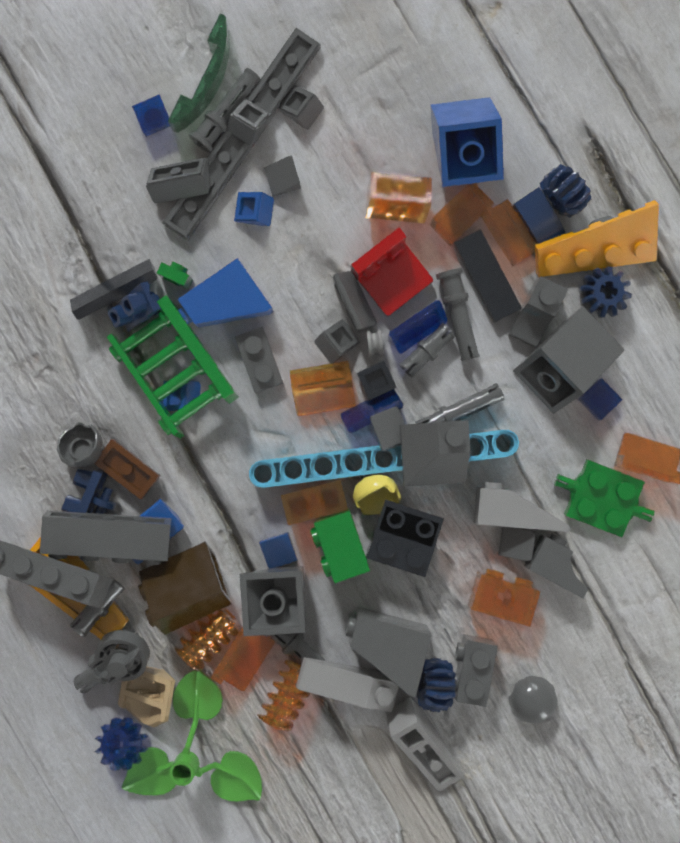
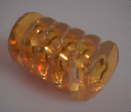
[174,608,240,671]
[257,659,310,731]

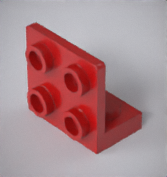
[351,227,433,316]

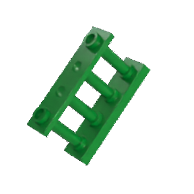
[107,295,239,439]

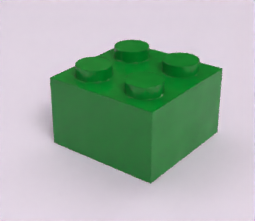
[310,508,370,583]

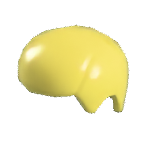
[353,474,401,515]

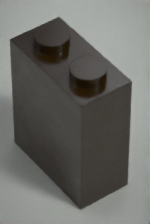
[138,541,232,635]

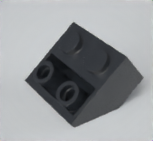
[366,499,444,577]

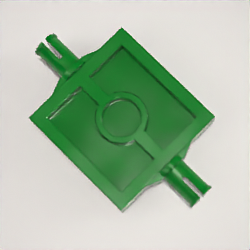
[554,459,655,537]

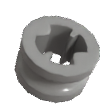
[366,329,384,358]

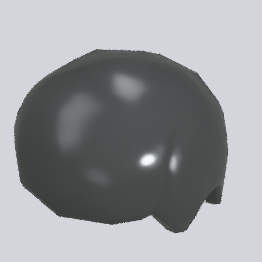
[56,422,104,469]
[508,675,558,724]

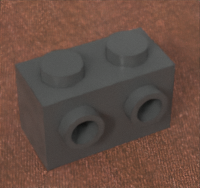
[454,634,498,707]

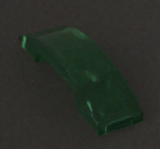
[168,13,230,133]

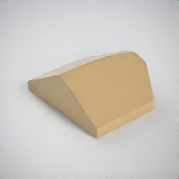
[118,667,175,728]

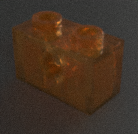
[366,172,432,224]
[281,479,348,525]
[468,568,541,627]

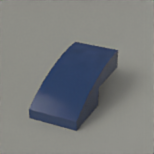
[512,187,566,245]

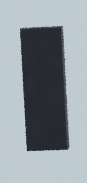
[453,229,522,323]
[70,259,158,320]

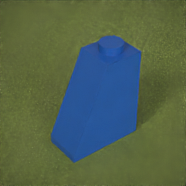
[178,258,274,328]

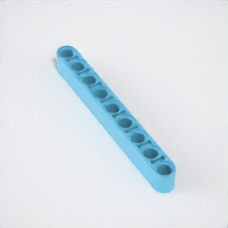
[249,430,519,488]

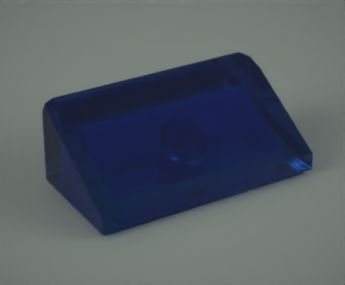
[387,300,448,354]
[341,389,404,434]

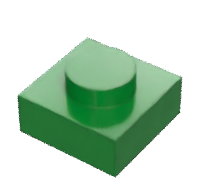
[157,262,193,290]

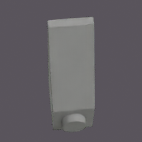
[474,482,570,532]
[296,657,399,712]
[386,697,464,792]

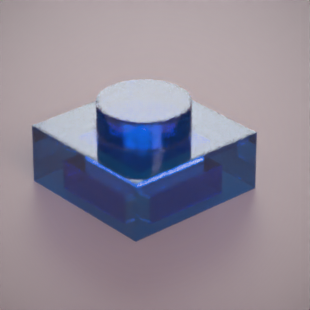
[132,95,173,137]
[578,378,623,421]

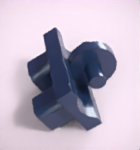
[108,281,161,332]
[61,469,117,514]

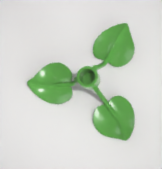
[122,670,262,802]

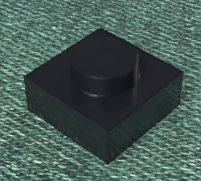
[357,360,397,401]

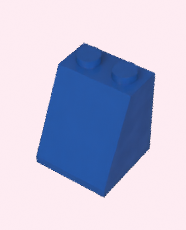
[430,97,504,187]

